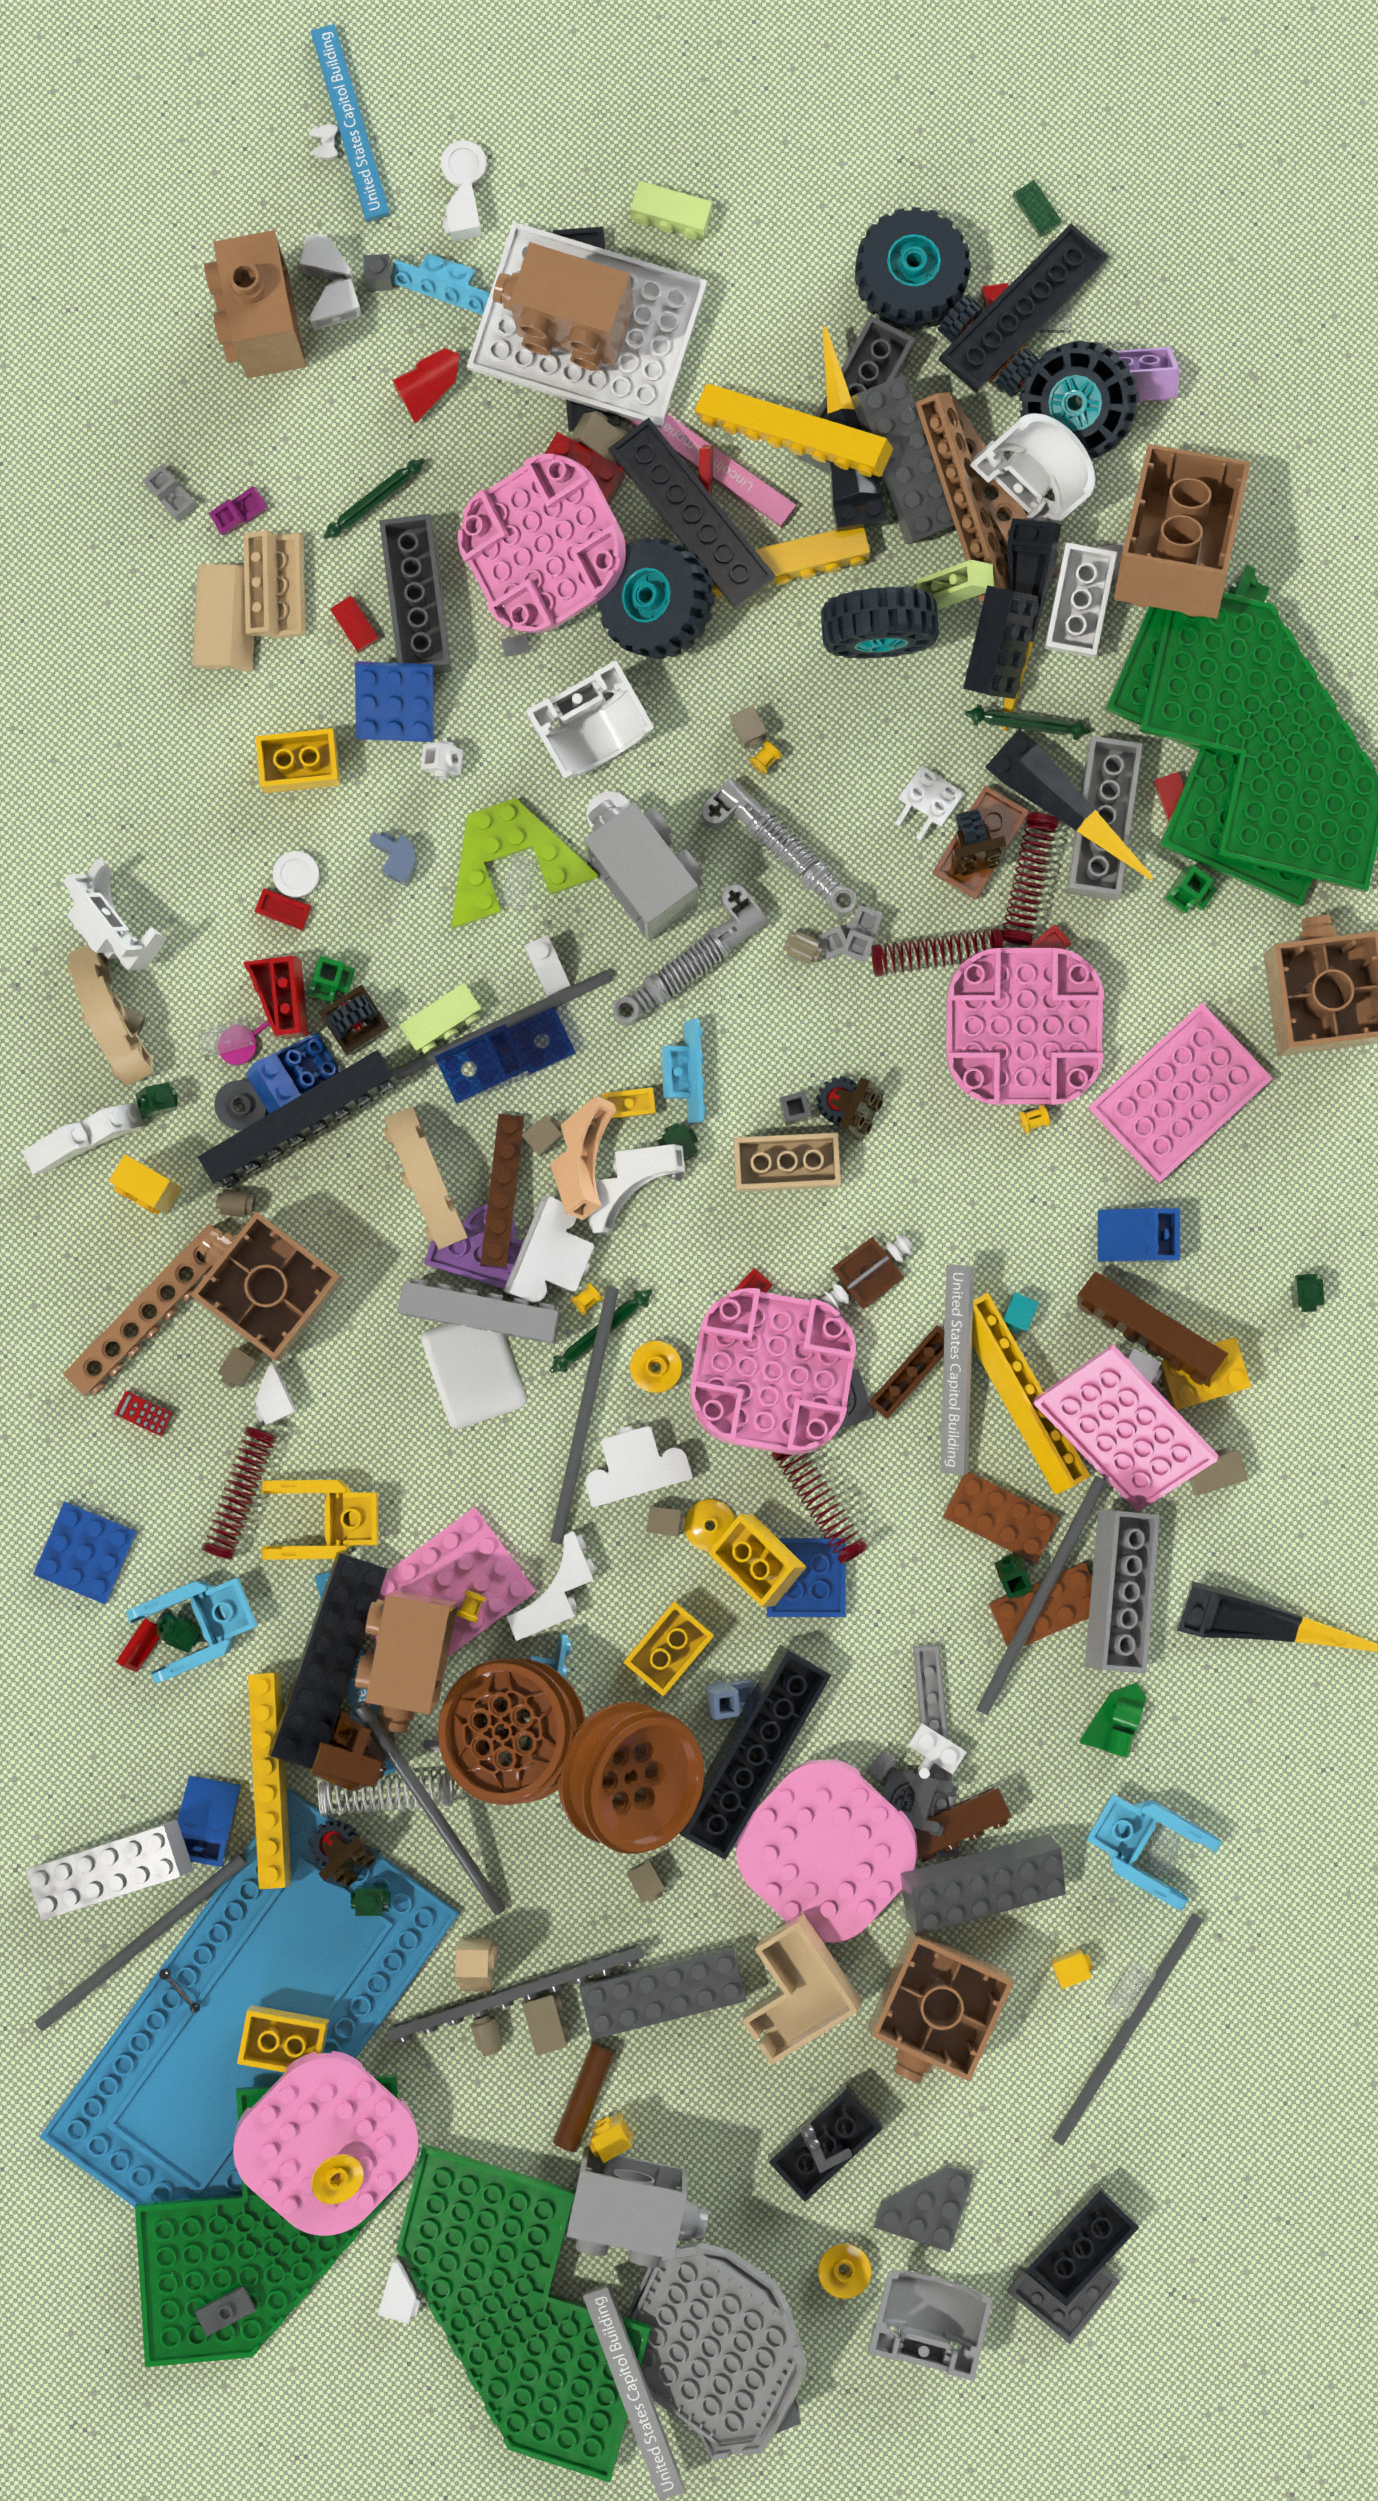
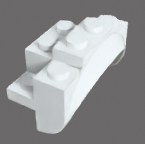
[63,859,165,971]

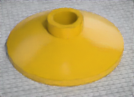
[630,1341,682,1393]
[684,1499,735,1551]
[311,2154,364,2204]
[818,2244,871,2299]

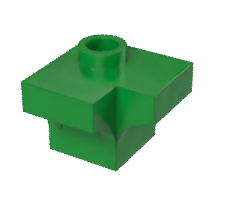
[1228,564,1270,602]
[1163,865,1217,914]
[307,956,355,1003]

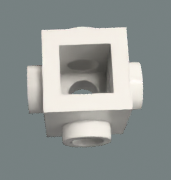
[420,741,463,780]

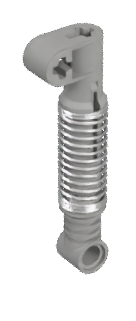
[702,777,857,918]
[613,884,768,1026]

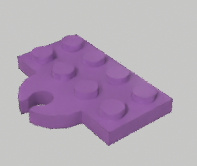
[424,1204,524,1289]

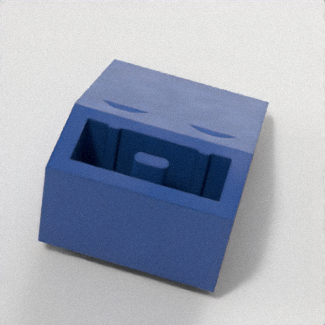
[245,1032,341,1114]
[1097,1208,1180,1263]
[177,1776,241,1867]

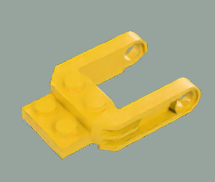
[261,1480,379,1560]

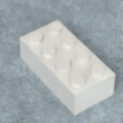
[1044,542,1117,658]

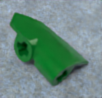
[1079,1683,1146,1758]

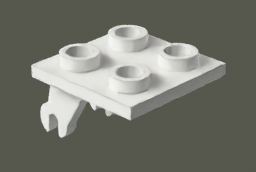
[895,765,965,841]

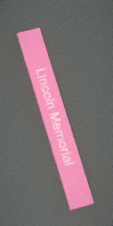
[626,414,796,527]

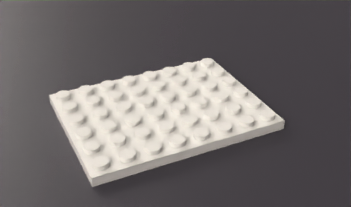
[467,222,708,429]

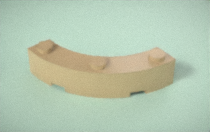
[67,944,153,1086]
[383,1106,468,1250]

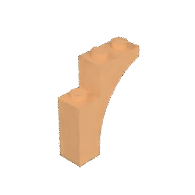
[550,1096,616,1220]

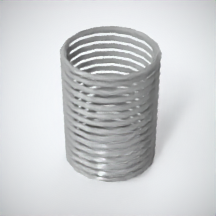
[501,633,530,657]
[867,1749,898,1781]

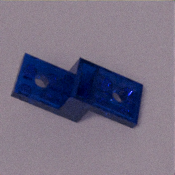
[434,1007,576,1105]

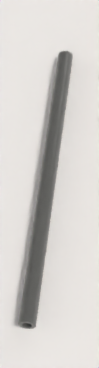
[392,970,612,1080]
[550,1286,619,1544]
[976,1476,1107,1716]
[355,1701,505,1915]
[35,1853,248,2031]
[1052,1913,1204,2146]

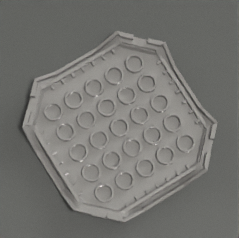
[624,2243,807,2460]

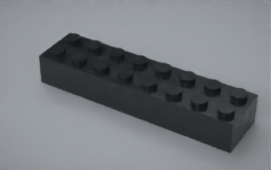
[198,1049,399,1189]
[679,1645,832,1860]

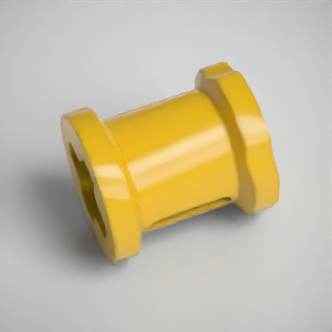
[749,741,783,776]
[1018,1104,1051,1134]
[569,1282,604,1316]
[455,1590,487,1623]

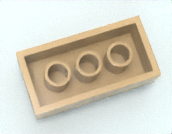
[733,1133,841,1193]

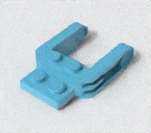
[125,1577,258,1684]
[1086,1793,1223,1911]

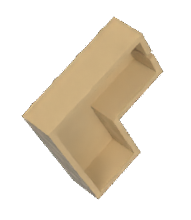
[742,1913,863,2065]

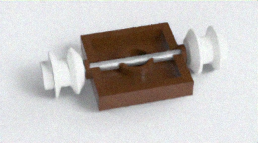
[822,1234,913,1311]

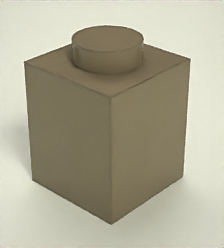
[730,705,767,749]
[522,1115,563,1157]
[217,1346,260,1389]
[646,1506,686,1537]
[627,1858,665,1903]

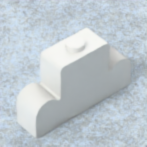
[503,1196,594,1302]
[586,1426,693,1508]

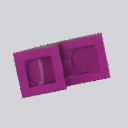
[209,486,269,535]

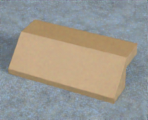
[243,530,306,639]
[192,564,254,672]

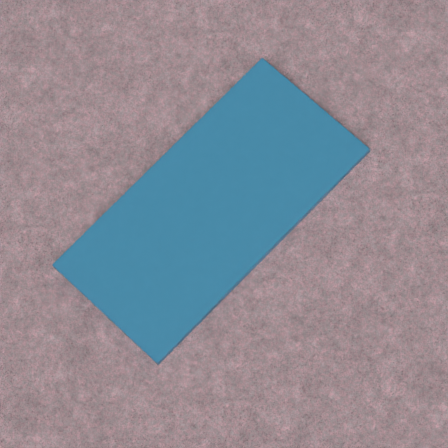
[40,1788,460,2208]

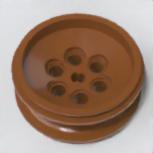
[438,1659,586,1805]
[558,1702,704,1854]

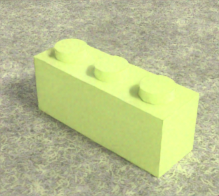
[630,181,712,240]
[916,560,994,609]
[399,983,483,1054]

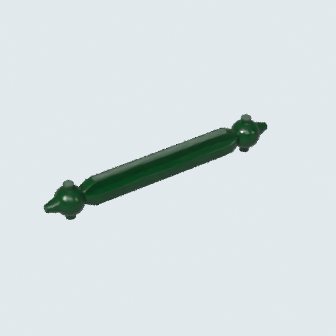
[323,458,425,539]
[965,704,1090,740]
[549,1289,652,1374]

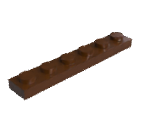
[481,1114,524,1269]

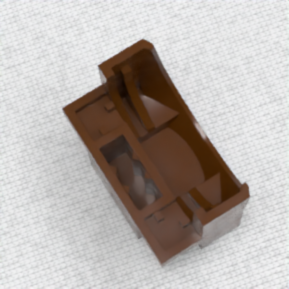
[310,1708,395,1791]

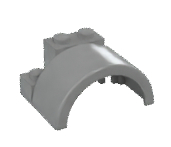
[868,2270,993,2381]

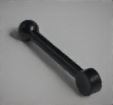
[159,1968,200,2013]

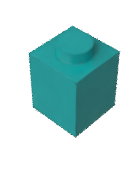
[1002,1292,1039,1335]

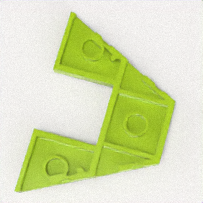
[452,798,598,929]

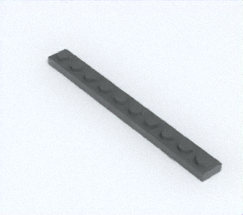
[387,1943,644,2042]

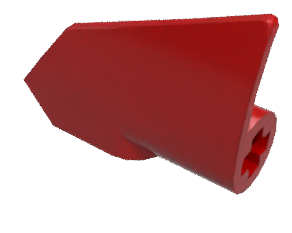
[392,348,460,423]

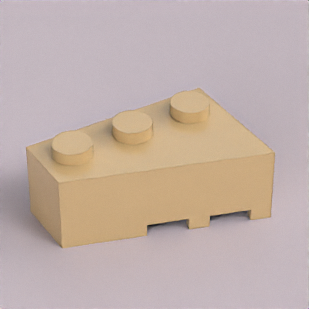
[455,1938,498,1992]

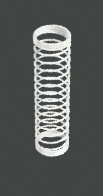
[318,1773,453,1816]

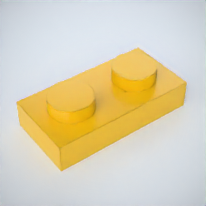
[601,1087,656,1119]

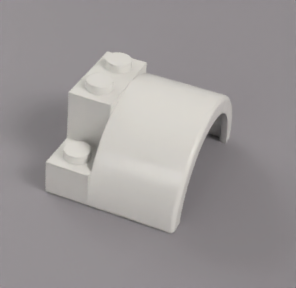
[970,413,1095,523]
[526,660,654,779]

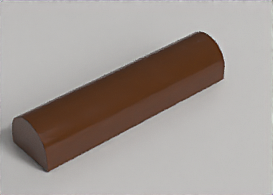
[868,1325,944,1420]
[552,2041,616,2152]

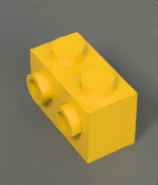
[589,2113,633,2163]

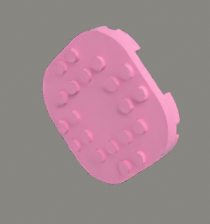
[458,454,626,633]
[946,948,1104,1105]
[689,1288,856,1455]
[736,1759,918,1943]
[233,2051,418,2236]

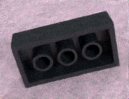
[963,585,1040,699]
[768,2083,883,2202]
[1024,2183,1139,2307]

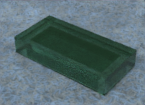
[1012,180,1062,238]

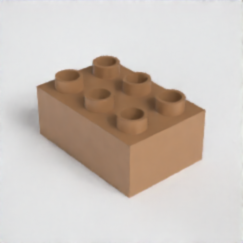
[1114,444,1251,619]

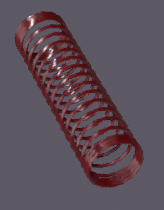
[1001,812,1060,945]
[871,927,1004,977]
[201,1426,277,1560]
[771,1452,868,1564]

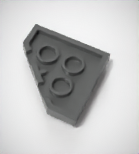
[873,2164,973,2252]

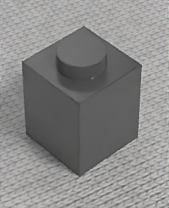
[363,254,393,292]
[779,1091,812,1126]

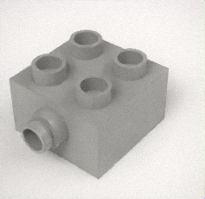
[584,799,703,941]
[566,2148,709,2268]

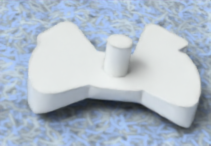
[309,124,339,161]

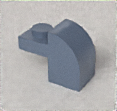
[369,832,417,887]
[706,1679,754,1720]

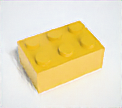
[255,728,341,794]
[109,1154,183,1215]
[1158,1337,1251,1410]
[708,1514,806,1607]
[623,1600,714,1697]
[237,2005,329,2073]

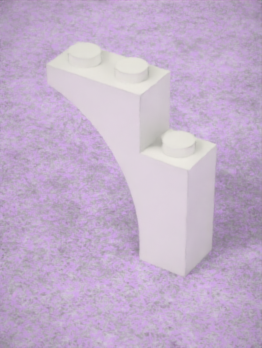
[22,1103,145,1175]
[589,1144,685,1234]
[506,1531,597,1641]

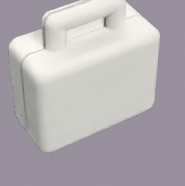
[421,1324,527,1429]

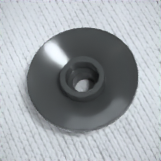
[214,1080,266,1131]

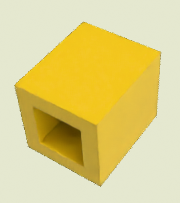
[1050,1949,1094,1989]

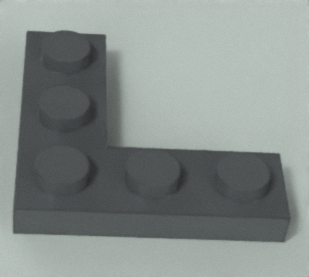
[1007,2267,1120,2344]

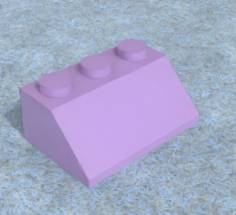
[1116,347,1179,403]

